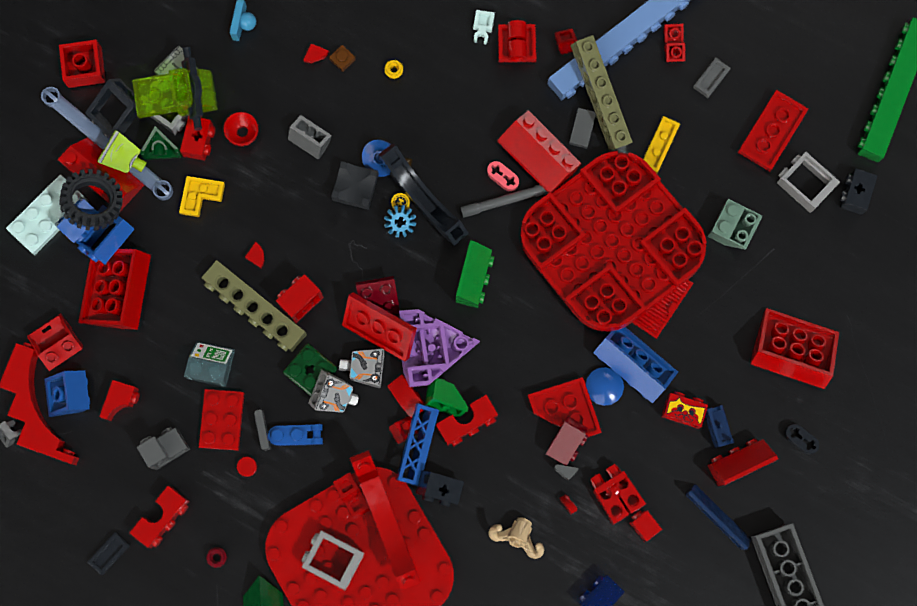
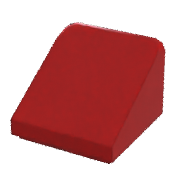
[555,29,577,54]
[389,416,419,444]

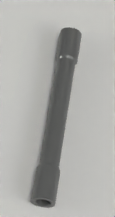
[460,184,548,218]

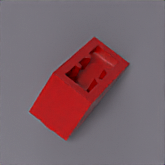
[100,380,140,421]

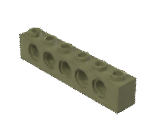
[570,35,633,151]
[202,260,307,352]

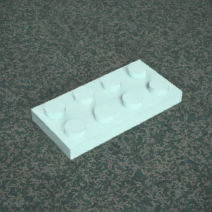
[6,175,88,255]

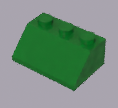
[456,240,495,308]

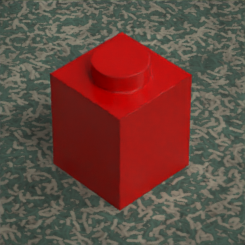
[630,510,662,542]

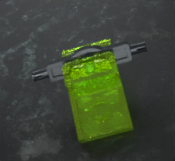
[132,47,218,131]

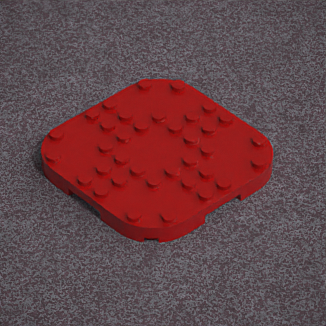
[521,151,706,331]
[265,467,454,606]

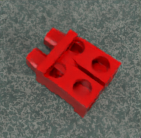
[590,464,646,525]

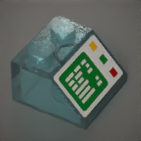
[184,341,235,387]

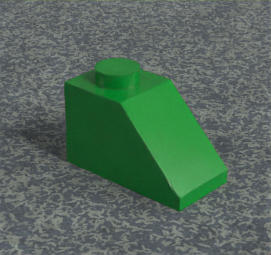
[425,378,468,418]

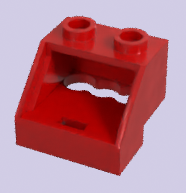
[27,313,83,371]

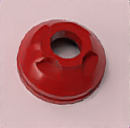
[224,112,258,146]

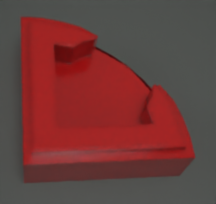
[304,44,329,63]
[245,242,264,269]
[560,494,577,514]

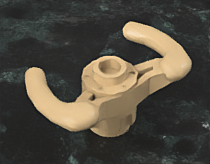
[488,517,544,559]

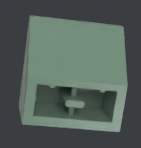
[707,199,762,250]

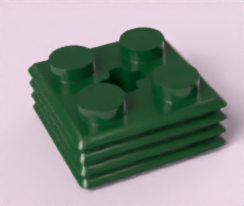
[283,344,337,396]

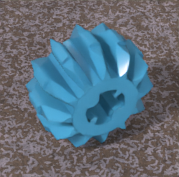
[384,205,416,237]

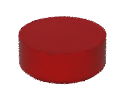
[237,457,257,477]

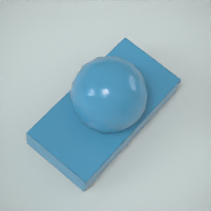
[230,0,256,41]

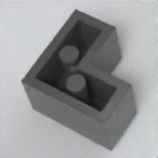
[137,427,190,470]

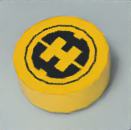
[391,193,410,211]

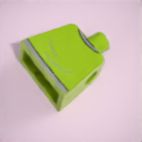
[97,130,147,173]

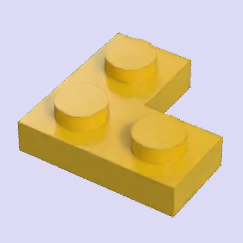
[179,176,225,217]

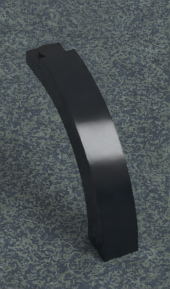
[378,143,469,245]

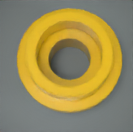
[385,60,403,79]

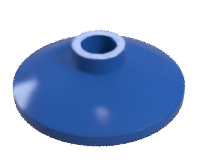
[362,139,391,177]

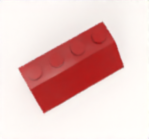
[497,110,581,193]
[58,137,144,212]

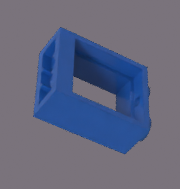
[75,205,134,264]

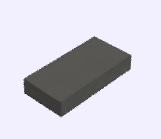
[693,58,731,98]
[569,108,596,149]
[254,410,271,451]

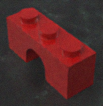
[436,395,498,447]
[130,486,189,548]

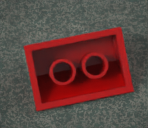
[707,438,778,486]

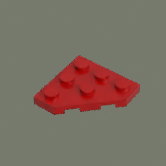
[528,377,602,437]

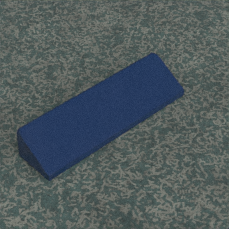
[685,485,751,550]

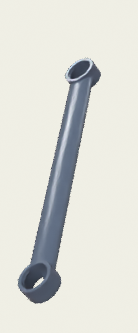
[41,87,173,201]

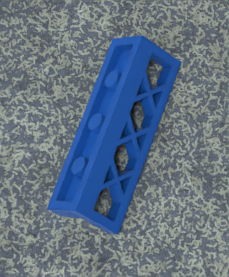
[396,404,439,486]

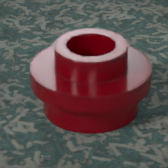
[206,547,227,568]

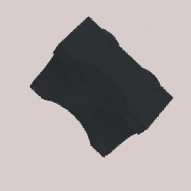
[331,161,379,210]

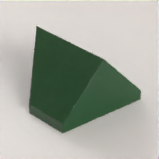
[140,126,182,160]
[243,575,284,606]

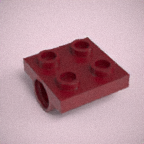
[356,276,400,315]

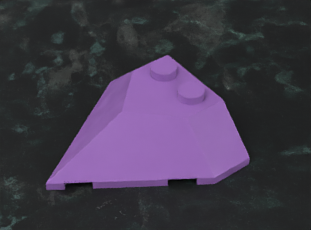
[399,309,480,387]

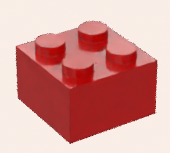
[59,40,106,88]
[276,274,324,323]

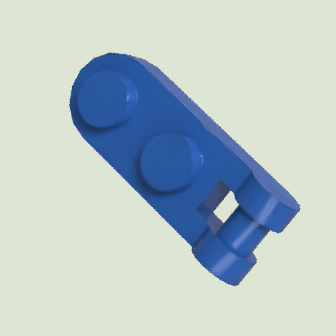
[268,424,323,446]

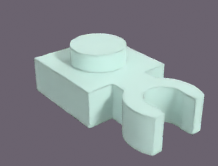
[473,10,495,44]

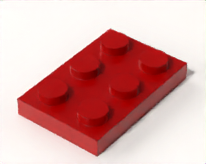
[199,389,245,451]

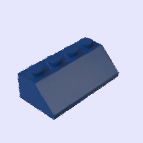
[593,327,678,403]

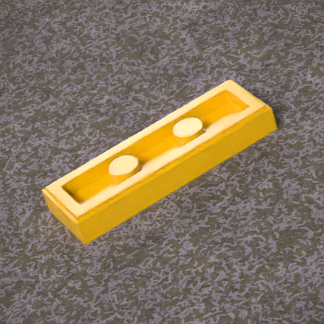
[643,116,680,174]

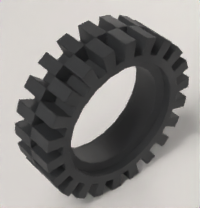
[59,169,123,231]

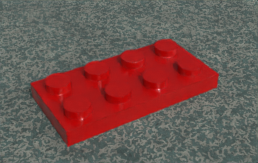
[738,90,808,172]
[342,293,417,361]

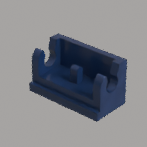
[705,405,734,448]

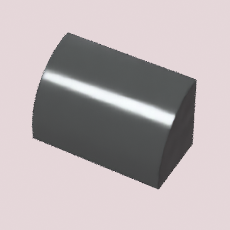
[288,115,332,160]

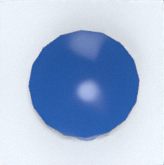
[586,367,624,406]

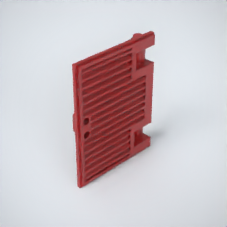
[632,280,693,339]

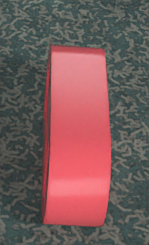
[487,161,519,192]

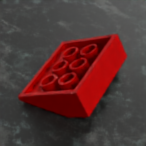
[78,249,151,330]
[751,308,839,389]

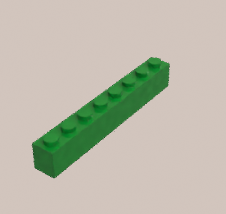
[857,18,917,162]

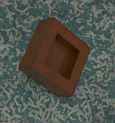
[329,45,356,72]

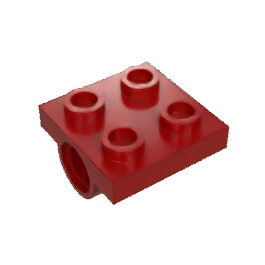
[498,20,536,62]

